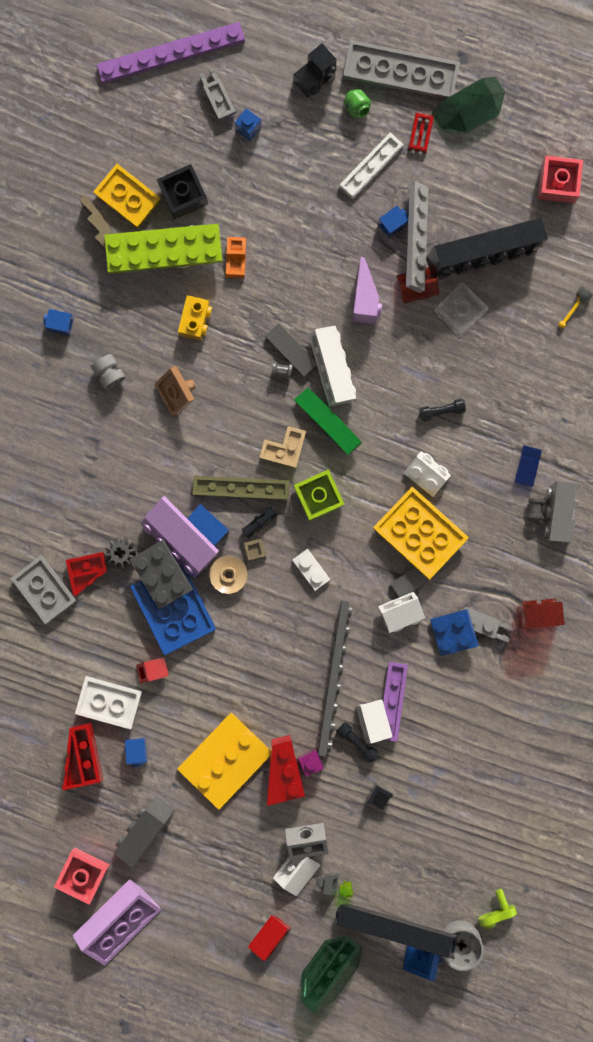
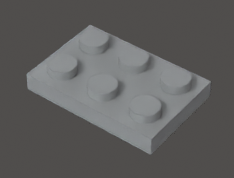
[10,555,77,624]

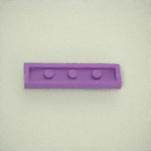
[383,662,408,742]

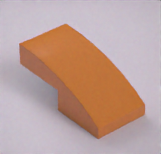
[226,237,246,278]

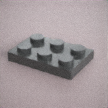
[129,539,193,609]

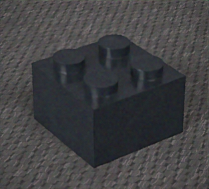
[157,164,208,220]

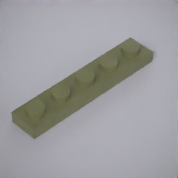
[193,476,289,500]

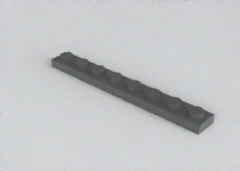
[318,601,352,756]

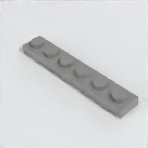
[406,181,428,293]

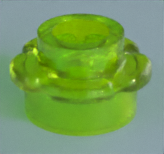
[340,880,353,900]

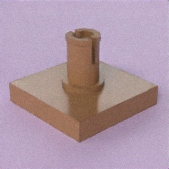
[154,366,196,417]

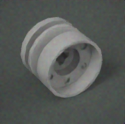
[443,921,483,971]

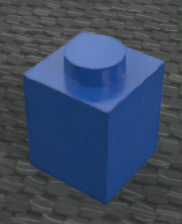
[235,108,261,141]
[378,206,409,238]
[43,309,74,336]
[125,737,148,767]

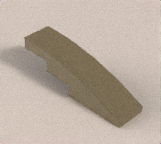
[80,195,112,251]

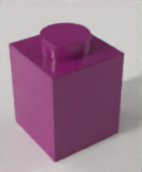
[298,749,324,777]

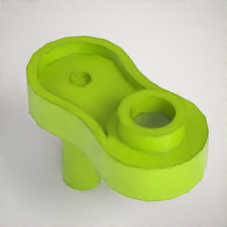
[478,889,517,929]

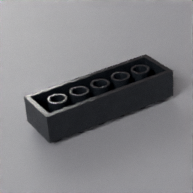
[426,218,548,280]

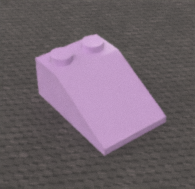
[352,257,382,324]

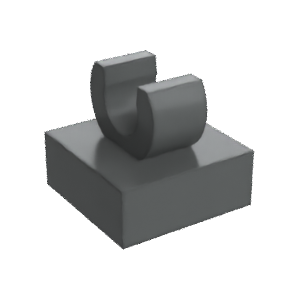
[316,872,339,896]

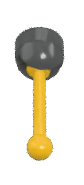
[558,287,593,329]

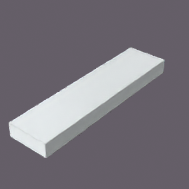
[339,133,404,200]

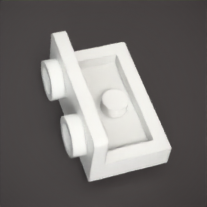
[404,452,450,497]

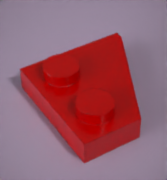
[65,551,108,596]

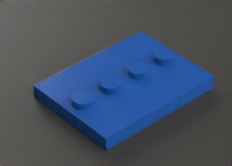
[130,562,216,656]

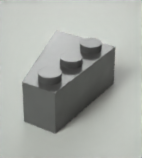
[114,796,175,868]

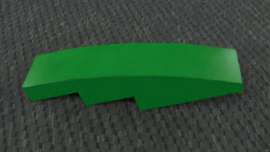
[294,387,362,456]

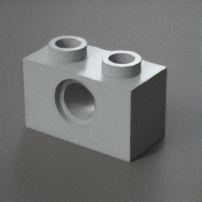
[285,823,329,860]

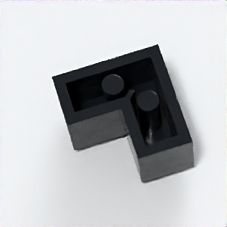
[293,43,337,98]

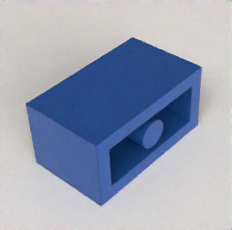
[187,504,230,547]

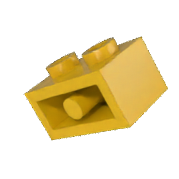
[178,295,212,341]

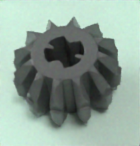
[104,537,137,570]

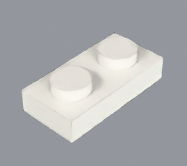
[292,549,330,591]

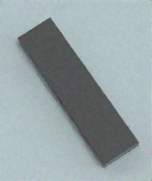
[390,550,463,598]

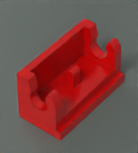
[248,915,291,961]

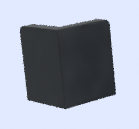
[366,783,393,810]

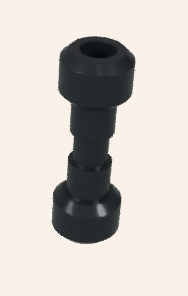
[419,398,466,422]
[336,722,378,763]

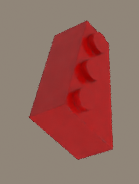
[62,723,104,791]

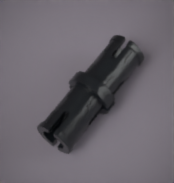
[241,506,278,539]

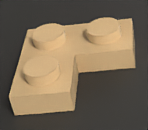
[259,426,306,468]

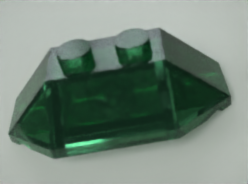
[431,76,505,133]
[300,935,362,1014]

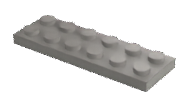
[343,40,460,100]

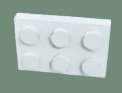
[75,676,142,729]

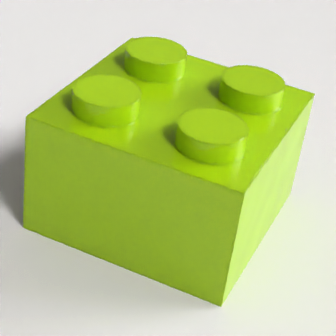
[293,469,345,522]

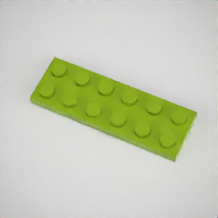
[104,224,223,274]

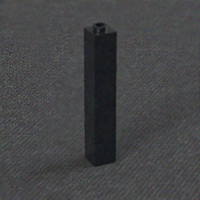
[336,903,458,958]

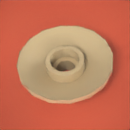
[209,556,248,594]

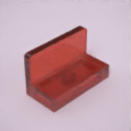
[396,267,439,303]

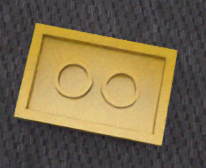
[93,164,161,228]

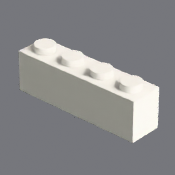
[309,326,356,407]

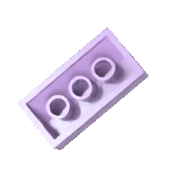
[141,496,219,578]
[73,880,161,965]

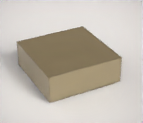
[243,538,266,562]

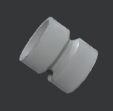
[91,354,126,390]

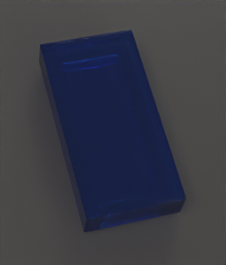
[514,445,542,487]

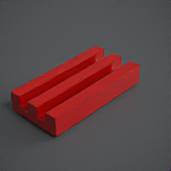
[408,112,434,154]

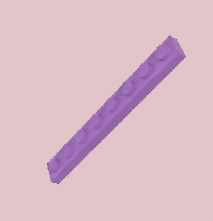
[97,22,245,84]

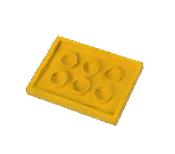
[373,487,469,581]
[177,712,270,810]

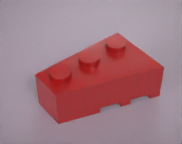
[266,735,305,806]

